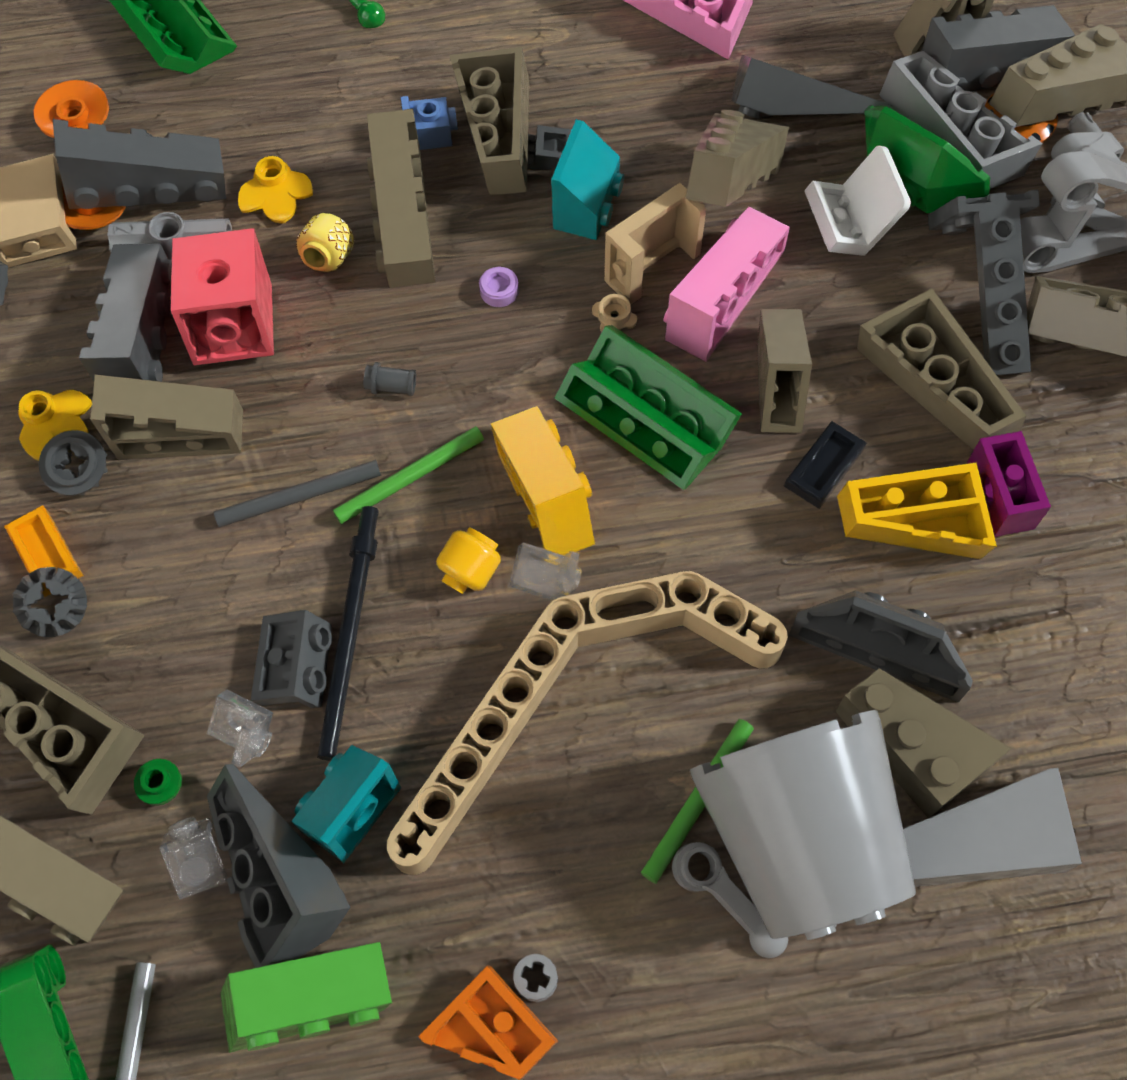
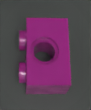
[967,431,1051,537]

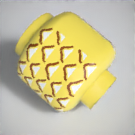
[296,213,354,272]

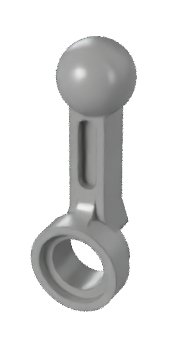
[672,842,788,958]

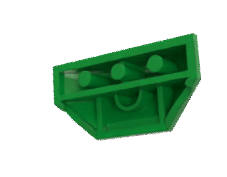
[864,105,990,213]

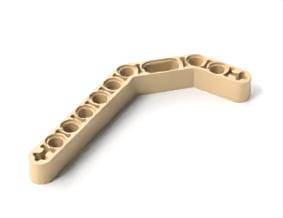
[387,571,788,875]

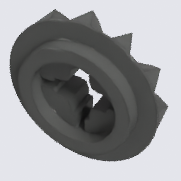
[39,430,108,497]
[12,567,87,637]

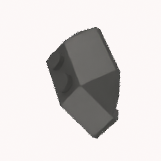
[789,590,973,703]

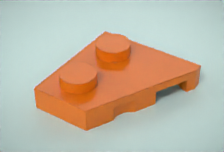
[418,966,558,1080]

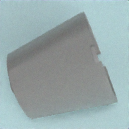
[689,710,916,940]

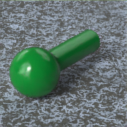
[349,0,386,29]

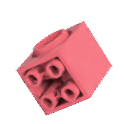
[171,228,274,366]

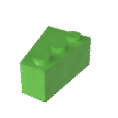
[220,942,392,1053]

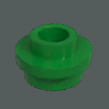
[134,759,182,806]

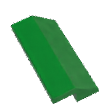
[109,0,237,74]
[554,325,742,490]

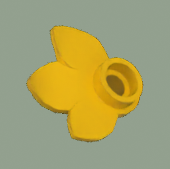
[238,156,313,224]
[18,390,92,461]

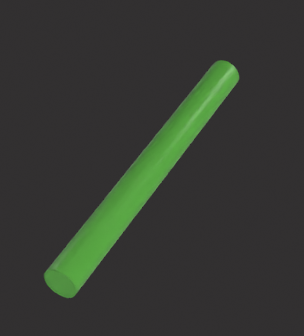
[332,426,484,525]
[641,719,754,884]

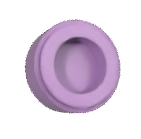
[479,267,519,307]

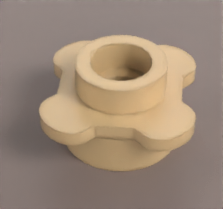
[592,294,637,332]

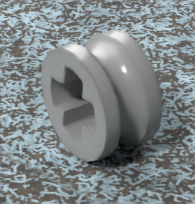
[513,954,558,1003]

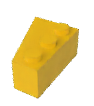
[490,406,595,563]
[837,462,997,559]

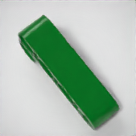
[0,945,89,1080]

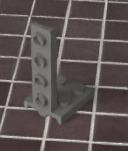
[928,190,1040,375]

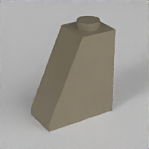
[757,309,812,433]

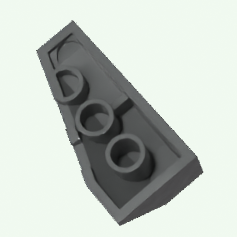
[731,55,892,119]
[207,764,351,968]

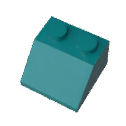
[551,119,625,240]
[291,745,401,864]

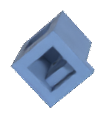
[401,96,458,150]

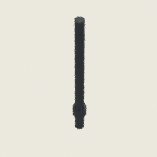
[317,506,379,761]

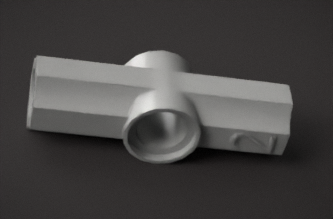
[107,212,232,260]

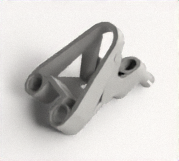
[1020,112,1127,273]

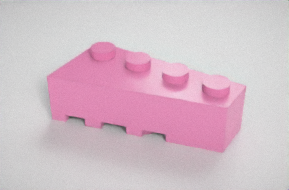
[623,0,753,60]
[663,207,790,362]

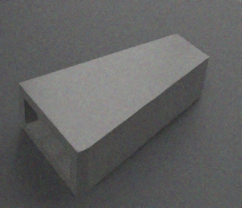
[903,768,1082,887]

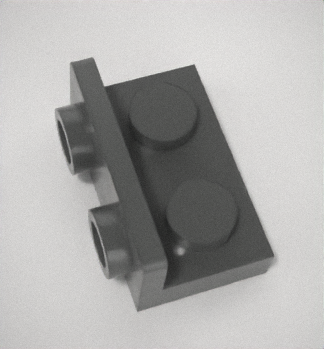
[250,610,332,708]

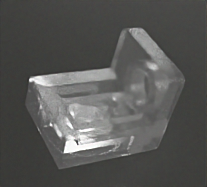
[508,542,582,601]
[207,689,273,768]
[159,817,227,900]

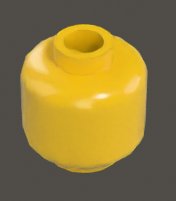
[436,527,501,594]

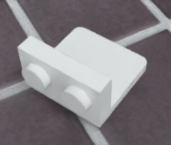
[804,146,911,256]

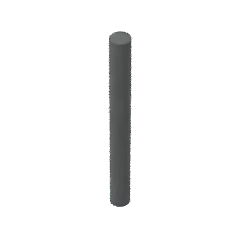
[214,460,381,527]

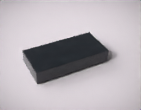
[784,421,867,509]

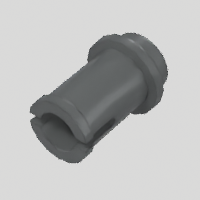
[363,362,416,396]

